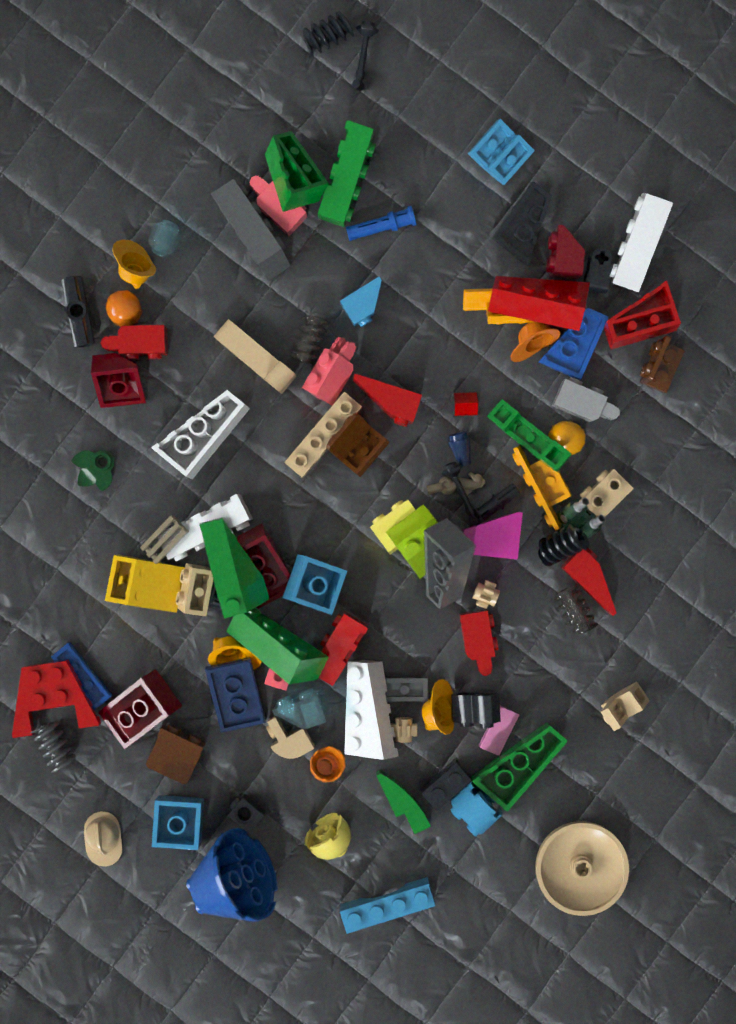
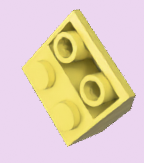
[370,500,415,555]

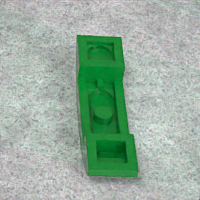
[487,399,572,472]

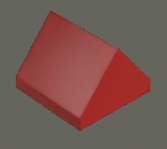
[454,392,478,416]

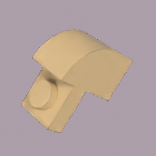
[601,682,650,731]
[266,715,315,759]

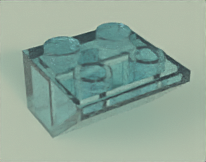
[272,688,327,730]

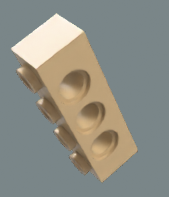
[284,392,362,478]

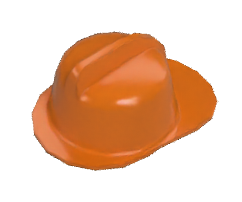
[511,321,560,362]

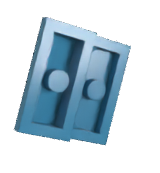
[467,119,535,185]

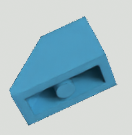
[340,277,382,327]

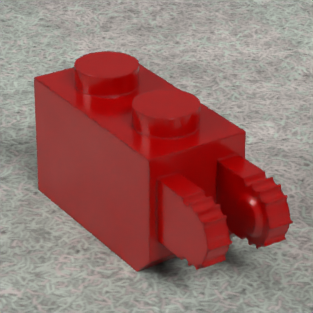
[101,325,168,360]
[459,609,498,676]

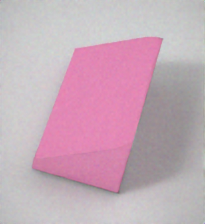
[479,705,519,756]

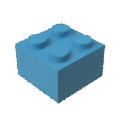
[282,554,347,615]
[152,795,205,850]

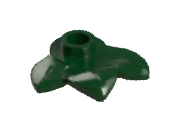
[71,450,115,491]

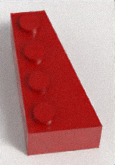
[488,276,590,331]

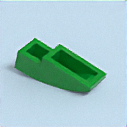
[376,770,431,834]

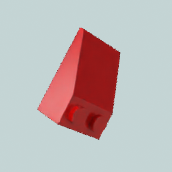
[353,374,422,427]

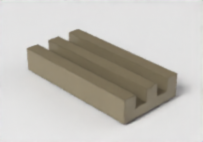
[140,515,189,564]

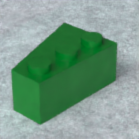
[265,131,328,212]

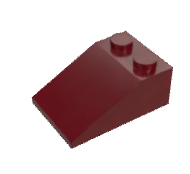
[236,523,291,609]
[98,669,182,749]

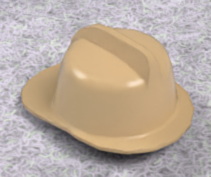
[84,811,122,867]

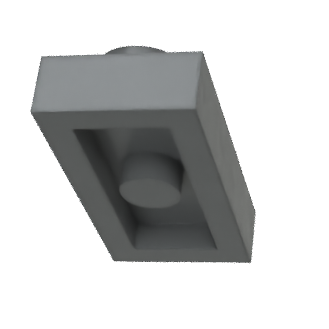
[385,677,428,702]

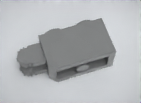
[552,377,620,422]

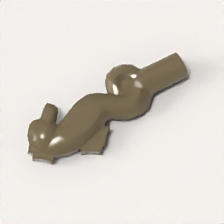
[426,472,485,496]

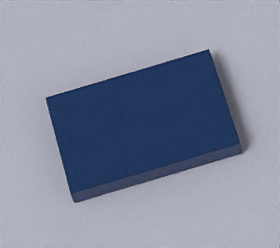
[205,657,266,733]

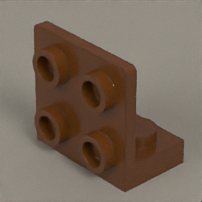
[639,336,685,393]

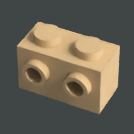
[578,469,634,518]
[176,563,213,616]

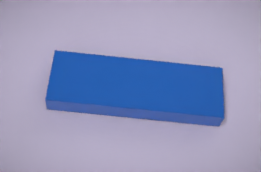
[51,642,113,710]

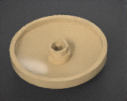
[535,821,629,916]

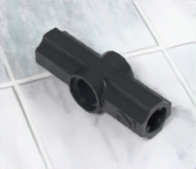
[61,276,95,348]

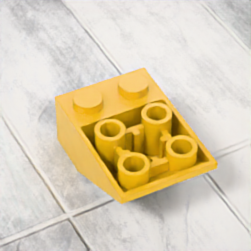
[105,554,185,613]

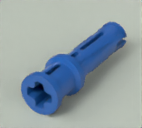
[346,206,416,241]

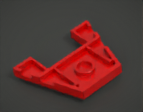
[12,659,101,738]

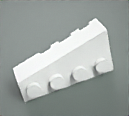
[610,193,673,292]
[151,390,250,479]
[157,494,253,561]
[345,660,398,760]

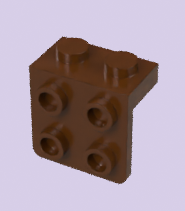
[326,412,390,477]
[146,724,206,784]

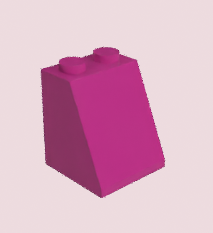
[461,512,523,560]

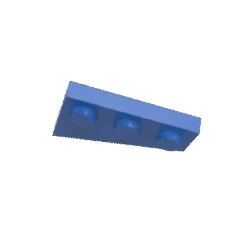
[538,308,608,380]

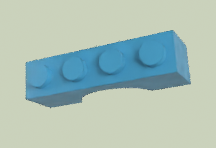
[340,877,435,934]

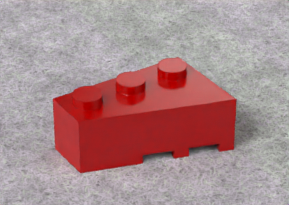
[604,280,681,350]
[319,611,369,686]

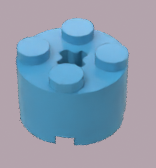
[450,781,503,836]

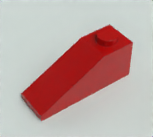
[561,548,617,616]

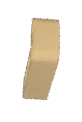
[213,319,297,394]

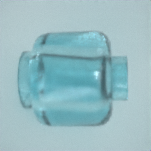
[148,220,182,256]

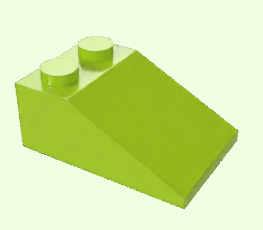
[386,505,438,579]

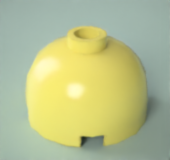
[305,813,351,860]

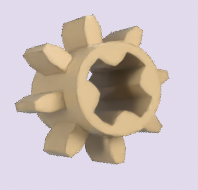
[472,580,500,609]
[390,717,418,743]

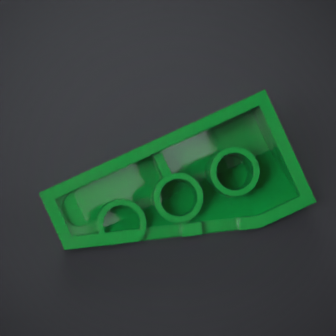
[199,518,269,618]

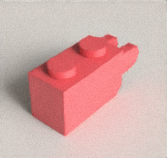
[249,175,307,237]
[302,337,356,405]

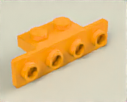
[463,289,534,325]
[512,445,572,531]

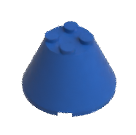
[186,828,278,922]

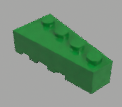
[318,120,376,227]
[226,608,329,684]
[470,722,568,812]

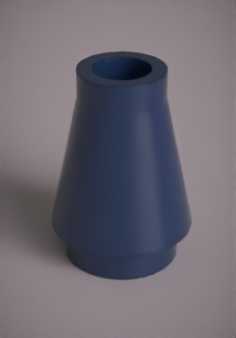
[448,431,472,466]

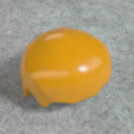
[548,421,586,456]

